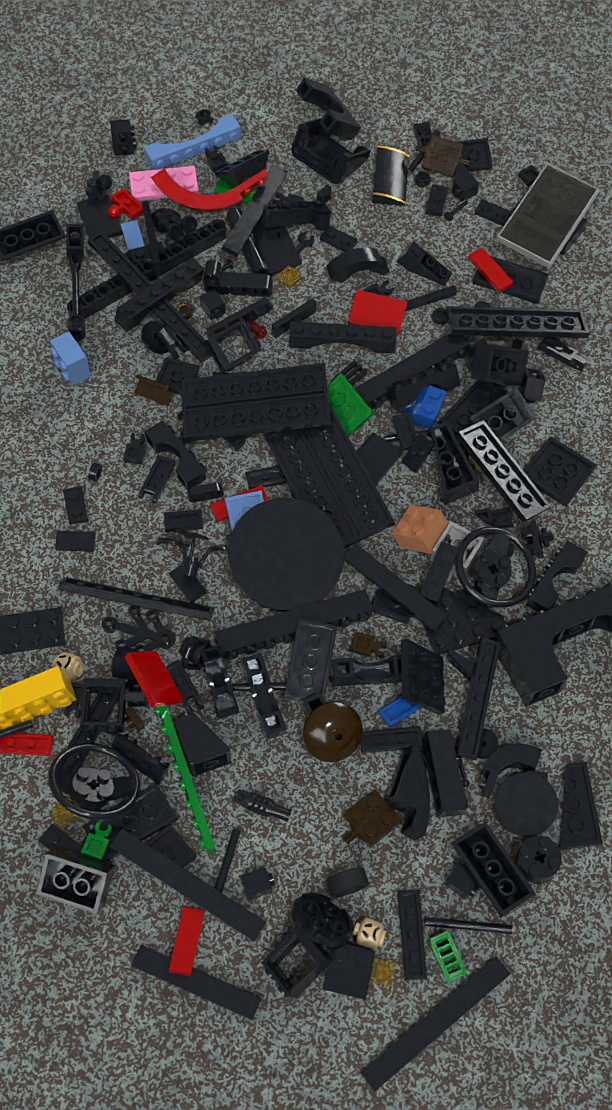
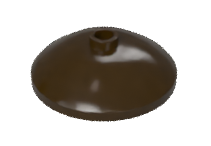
[303,701,363,762]

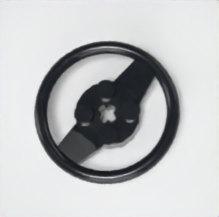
[455,527,536,608]
[48,743,140,820]

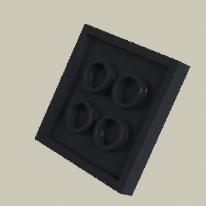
[523,436,597,507]
[401,639,446,715]

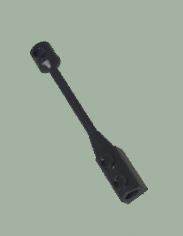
[66,224,86,341]

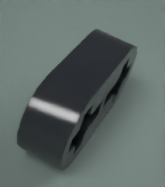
[187,483,224,503]

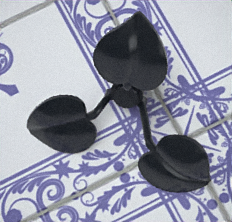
[156,530,228,577]

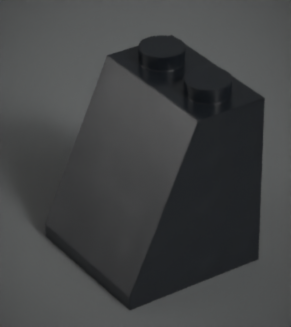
[174,713,232,777]

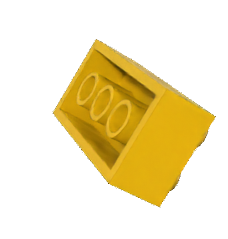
[0,666,77,730]

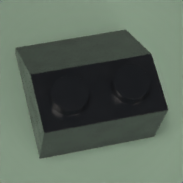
[322,944,376,1000]

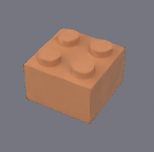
[392,505,448,554]

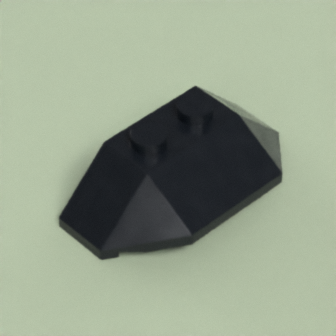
[214,150,269,186]

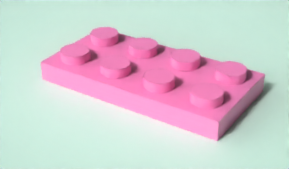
[129,166,199,201]

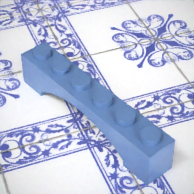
[144,114,241,170]

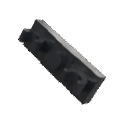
[111,733,170,785]

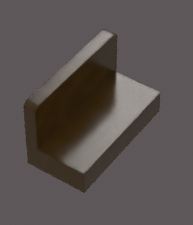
[134,374,175,406]

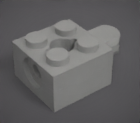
[430,521,484,583]

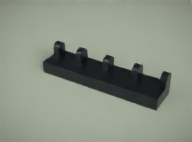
[206,297,273,339]

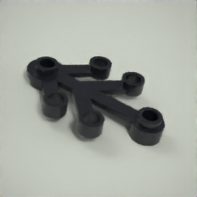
[102,605,176,651]

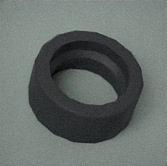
[326,867,369,898]

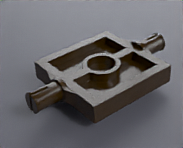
[415,135,470,177]
[342,790,402,848]

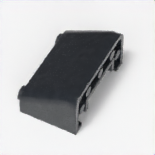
[291,118,371,184]

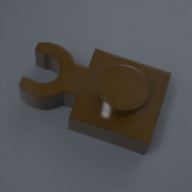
[350,631,388,658]

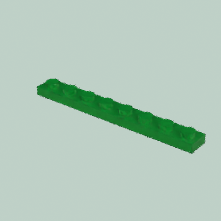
[154,706,217,854]

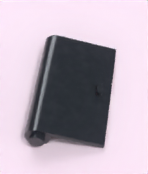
[226,202,302,276]

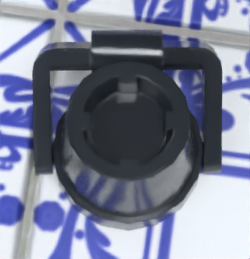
[180,636,212,670]

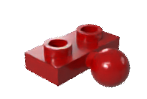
[108,188,143,220]

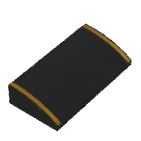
[372,145,409,206]

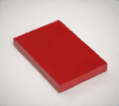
[348,290,407,336]
[125,651,184,708]

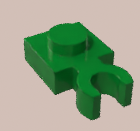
[81,821,111,861]

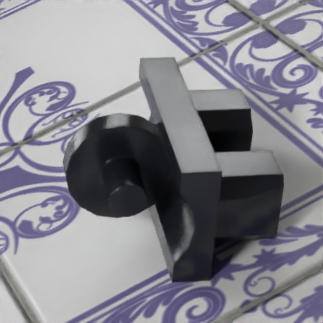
[85,170,112,200]
[521,520,554,559]

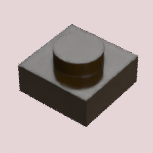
[125,706,145,732]

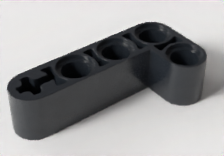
[262,200,332,231]
[204,260,273,297]

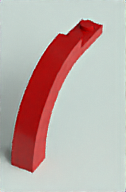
[151,168,269,212]

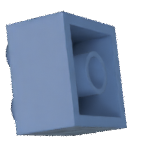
[50,331,91,386]

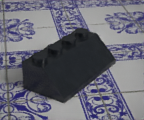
[0,210,66,261]
[451,821,536,917]

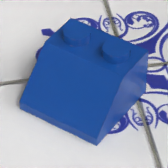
[400,385,447,429]

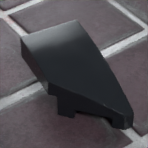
[475,507,514,528]

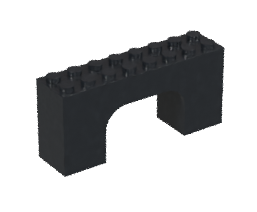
[494,582,612,707]

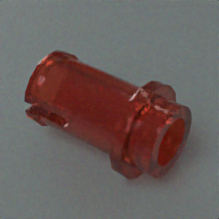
[246,319,267,339]

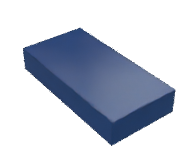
[378,696,422,729]

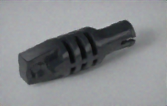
[234,790,292,822]

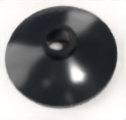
[141,321,173,354]

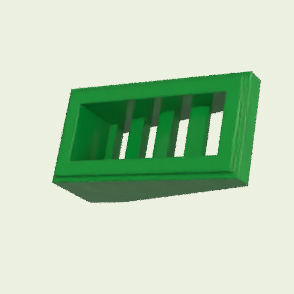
[427,931,467,984]

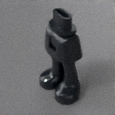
[152,208,197,242]

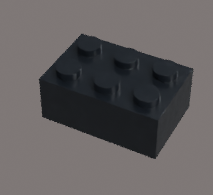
[36,846,115,914]

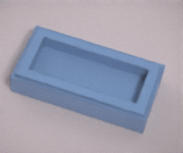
[120,220,145,251]

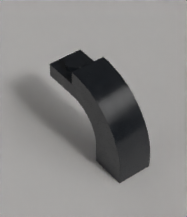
[326,247,389,283]
[200,645,240,718]
[480,743,542,799]

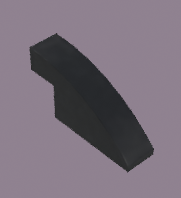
[386,744,430,841]

